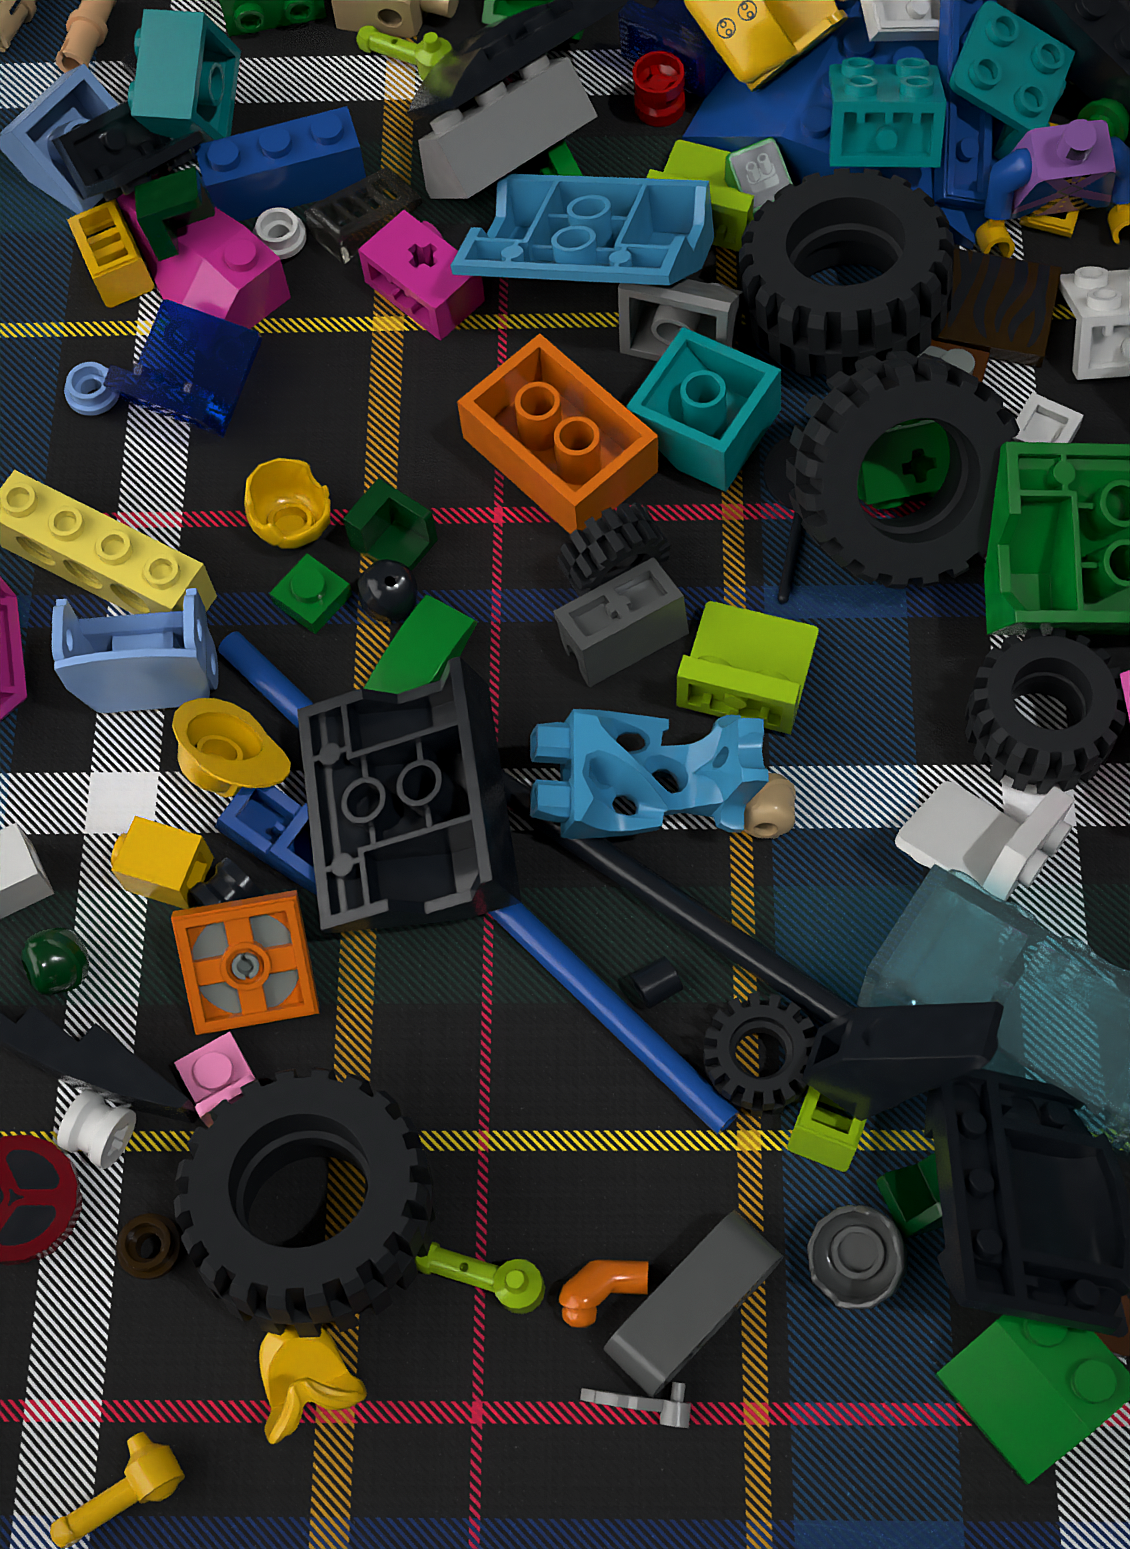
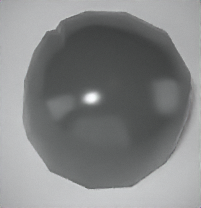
[807,1204,908,1309]

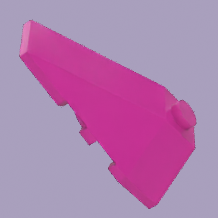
[117,172,291,360]

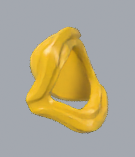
[259,1324,367,1444]

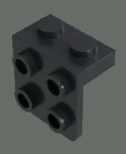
[52,100,205,201]

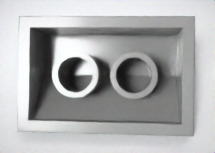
[418,53,598,199]

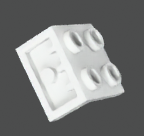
[1058,266,1130,380]

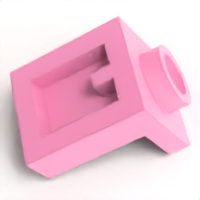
[174,1031,256,1128]

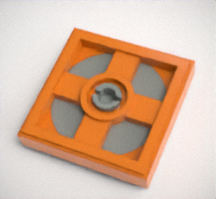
[171,890,320,1035]

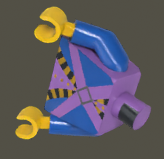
[975,119,1130,258]

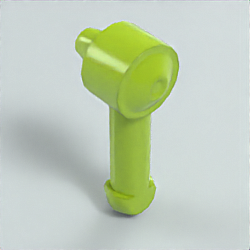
[356,25,452,80]
[414,1242,545,1314]

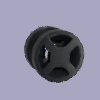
[189,857,264,906]

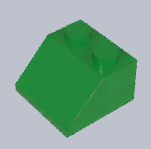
[935,1314,1130,1485]

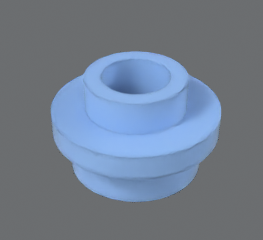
[64,362,120,416]

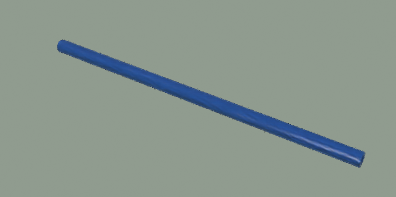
[218,631,739,1135]

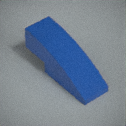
[214,786,317,896]

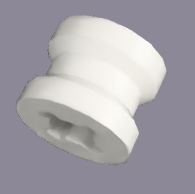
[57,1089,136,1169]

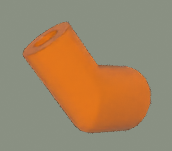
[559,1259,648,1328]

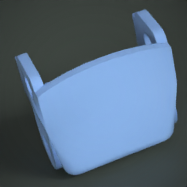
[52,588,218,713]

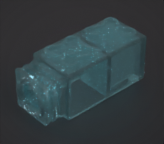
[857,864,1130,1153]

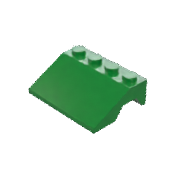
[984,442,1130,635]

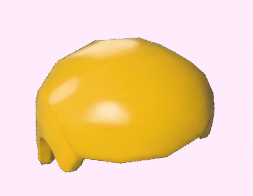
[244,458,331,549]

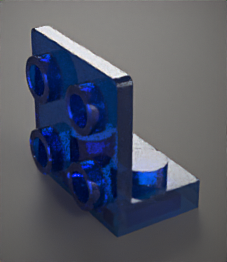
[618,0,729,99]
[103,299,262,438]

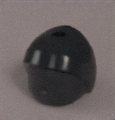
[358,559,418,622]

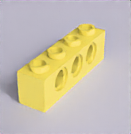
[0,470,217,614]

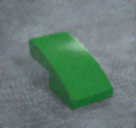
[363,594,478,694]

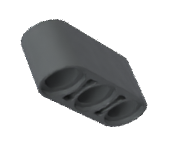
[603,1210,784,1398]

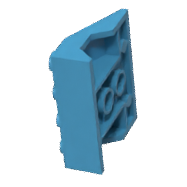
[451,174,714,286]

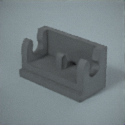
[553,557,689,687]

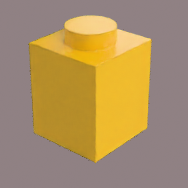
[111,816,214,909]

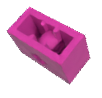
[358,210,485,341]

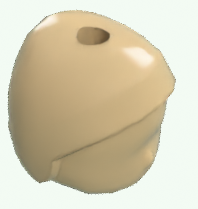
[743,773,796,839]

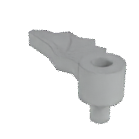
[580,1382,691,1428]

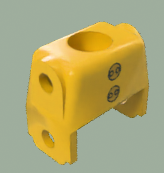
[684,0,849,92]

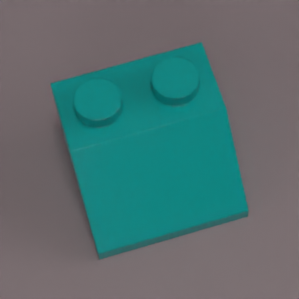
[128,9,241,145]
[626,327,781,492]

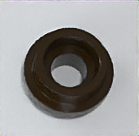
[116,1213,183,1280]

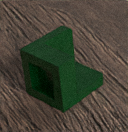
[134,166,215,261]
[343,478,438,571]
[876,1152,943,1239]

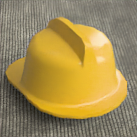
[172,698,291,798]

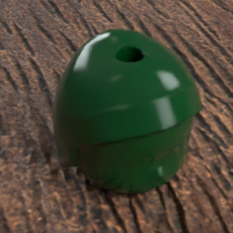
[21,927,89,996]

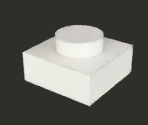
[1012,392,1084,443]

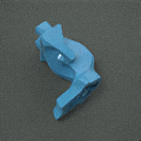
[530,709,769,839]

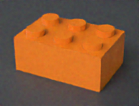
[457,333,658,534]

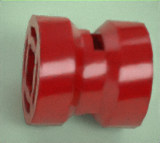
[632,51,686,127]

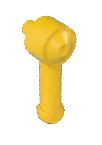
[50,1432,185,1549]

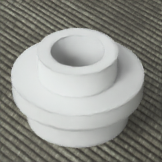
[253,207,306,260]

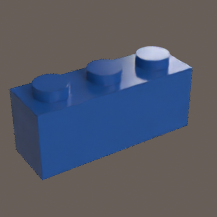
[194,106,368,221]

